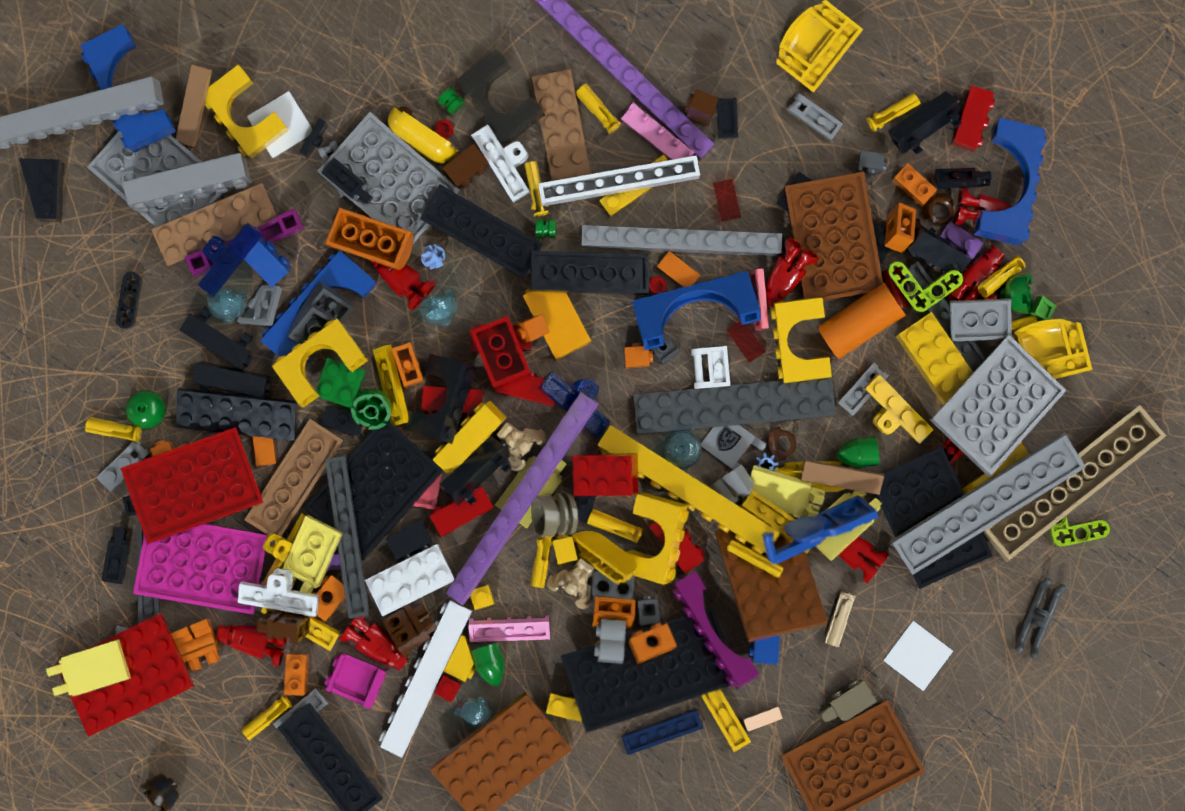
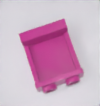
[325,652,388,709]

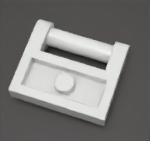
[691,346,730,389]

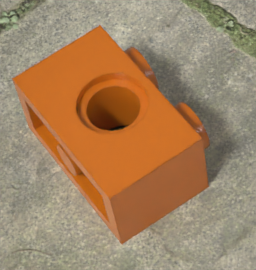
[892,163,937,208]
[884,203,916,253]
[392,342,425,388]
[312,575,346,622]
[592,596,636,630]
[628,623,677,664]
[284,653,309,696]

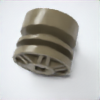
[531,493,578,537]

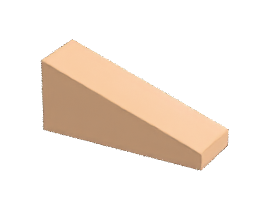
[743,707,782,732]

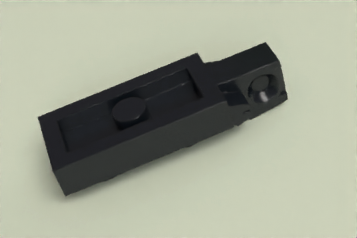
[321,158,373,204]
[935,168,992,188]
[101,527,129,584]

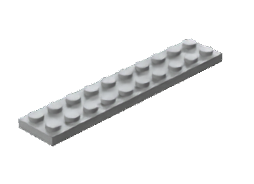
[891,433,1086,575]

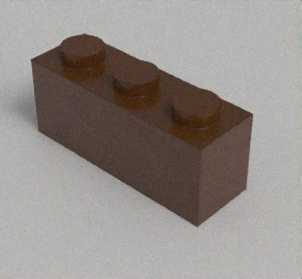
[685,89,719,127]

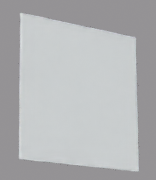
[247,91,313,158]
[884,621,953,691]

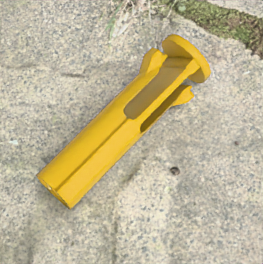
[576,83,621,134]
[866,93,921,132]
[524,161,550,217]
[978,256,1026,298]
[85,417,142,443]
[587,509,643,543]
[530,536,554,588]
[241,694,293,741]

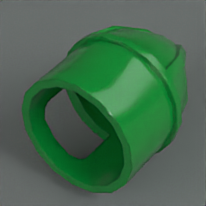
[836,436,880,469]
[470,642,505,687]

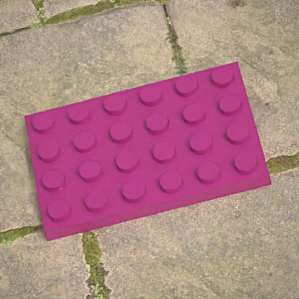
[133,524,268,614]

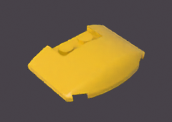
[776,0,863,93]
[1012,319,1093,379]

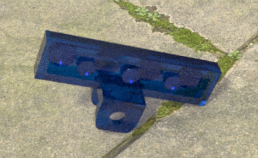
[198,222,263,298]
[539,372,610,437]

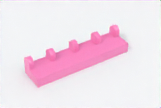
[621,103,695,160]
[469,615,550,642]

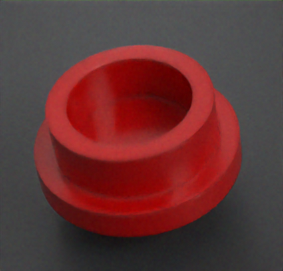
[434,120,454,139]
[649,276,667,295]

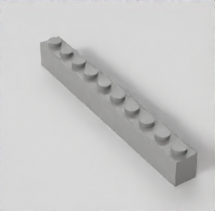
[0,77,164,149]
[582,225,782,256]

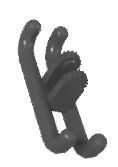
[1015,578,1066,659]

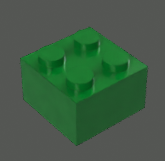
[316,358,367,408]

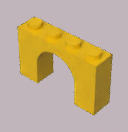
[205,64,289,159]
[770,297,832,383]
[272,319,368,408]
[626,492,689,585]

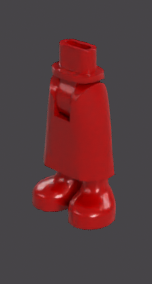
[954,188,1013,225]
[765,238,819,308]
[945,246,1005,301]
[369,260,436,311]
[838,536,890,584]
[339,616,409,671]
[216,625,288,667]

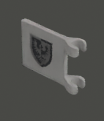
[700,425,766,472]

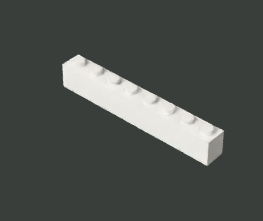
[539,156,700,206]
[379,600,473,757]

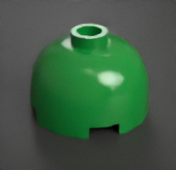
[1001,274,1033,314]
[351,389,392,430]
[125,390,167,430]

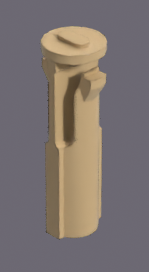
[823,591,856,647]

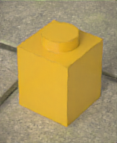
[553,534,578,564]
[470,585,495,610]

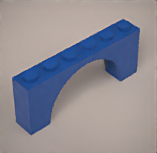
[80,24,176,153]
[974,118,1047,246]
[261,251,377,365]
[632,271,761,350]

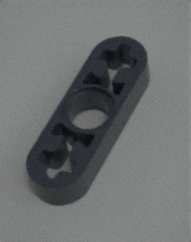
[116,272,142,330]

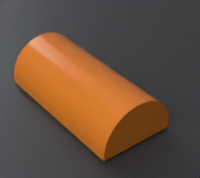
[325,208,413,270]
[817,282,906,360]

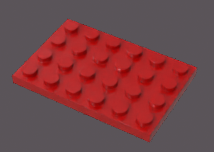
[120,427,263,544]
[55,613,195,737]

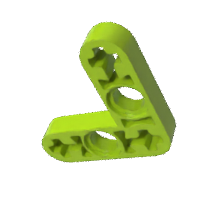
[888,261,963,312]
[1049,516,1110,547]

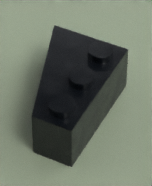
[19,158,64,222]
[908,217,971,278]

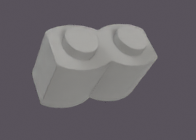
[709,465,755,503]
[594,619,626,664]

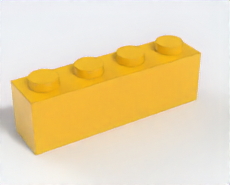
[433,401,507,476]

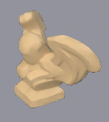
[497,423,547,472]
[547,559,594,609]

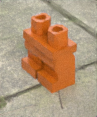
[171,619,220,672]

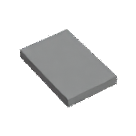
[950,298,1012,342]

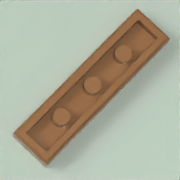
[176,64,212,147]
[801,459,884,495]

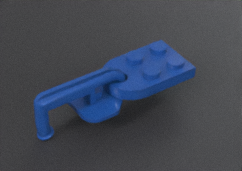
[762,495,878,564]

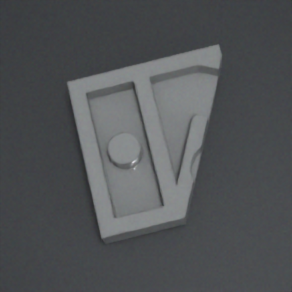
[237,285,282,326]

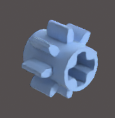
[421,244,446,270]
[755,453,779,471]

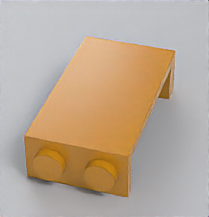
[523,288,591,361]

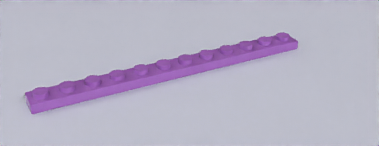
[535,0,714,159]
[446,392,598,605]

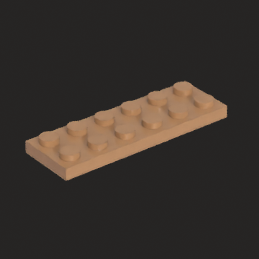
[532,69,591,181]
[151,183,276,266]
[244,419,344,536]

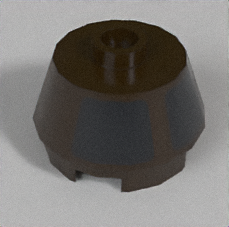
[140,774,180,811]

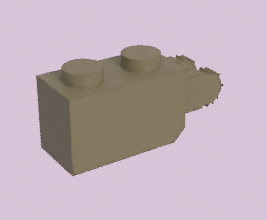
[820,679,877,722]

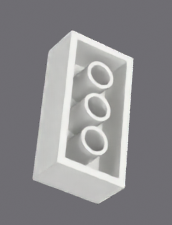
[365,544,456,616]

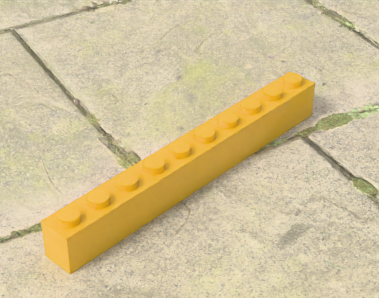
[598,425,781,555]

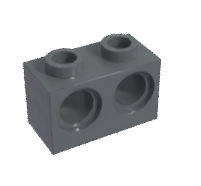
[592,571,635,599]

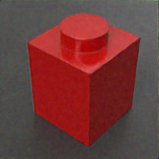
[434,674,463,703]

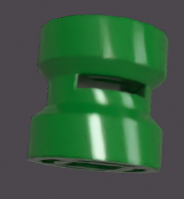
[437,87,465,115]
[535,218,556,238]

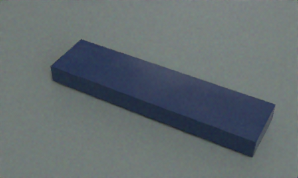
[621,709,703,755]

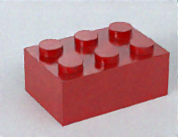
[471,316,531,388]
[573,453,638,496]

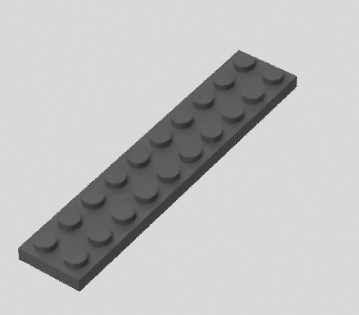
[633,377,836,435]

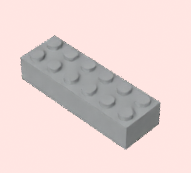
[122,153,252,213]

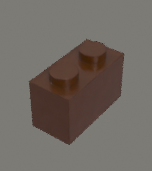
[443,143,489,189]

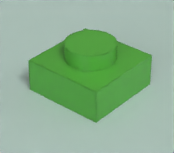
[1030,296,1056,321]

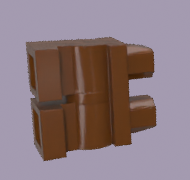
[382,603,437,658]
[257,610,310,644]

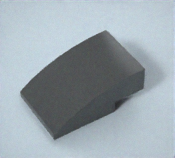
[287,281,354,356]

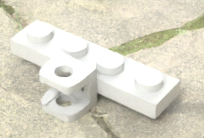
[472,125,530,203]
[238,568,319,617]

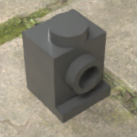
[856,150,887,175]
[651,333,679,365]
[637,595,660,625]

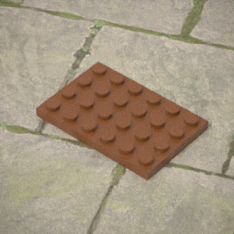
[785,172,883,301]
[715,514,828,642]
[429,692,572,811]
[780,700,925,811]

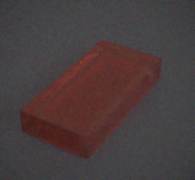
[713,179,741,222]
[727,322,766,363]

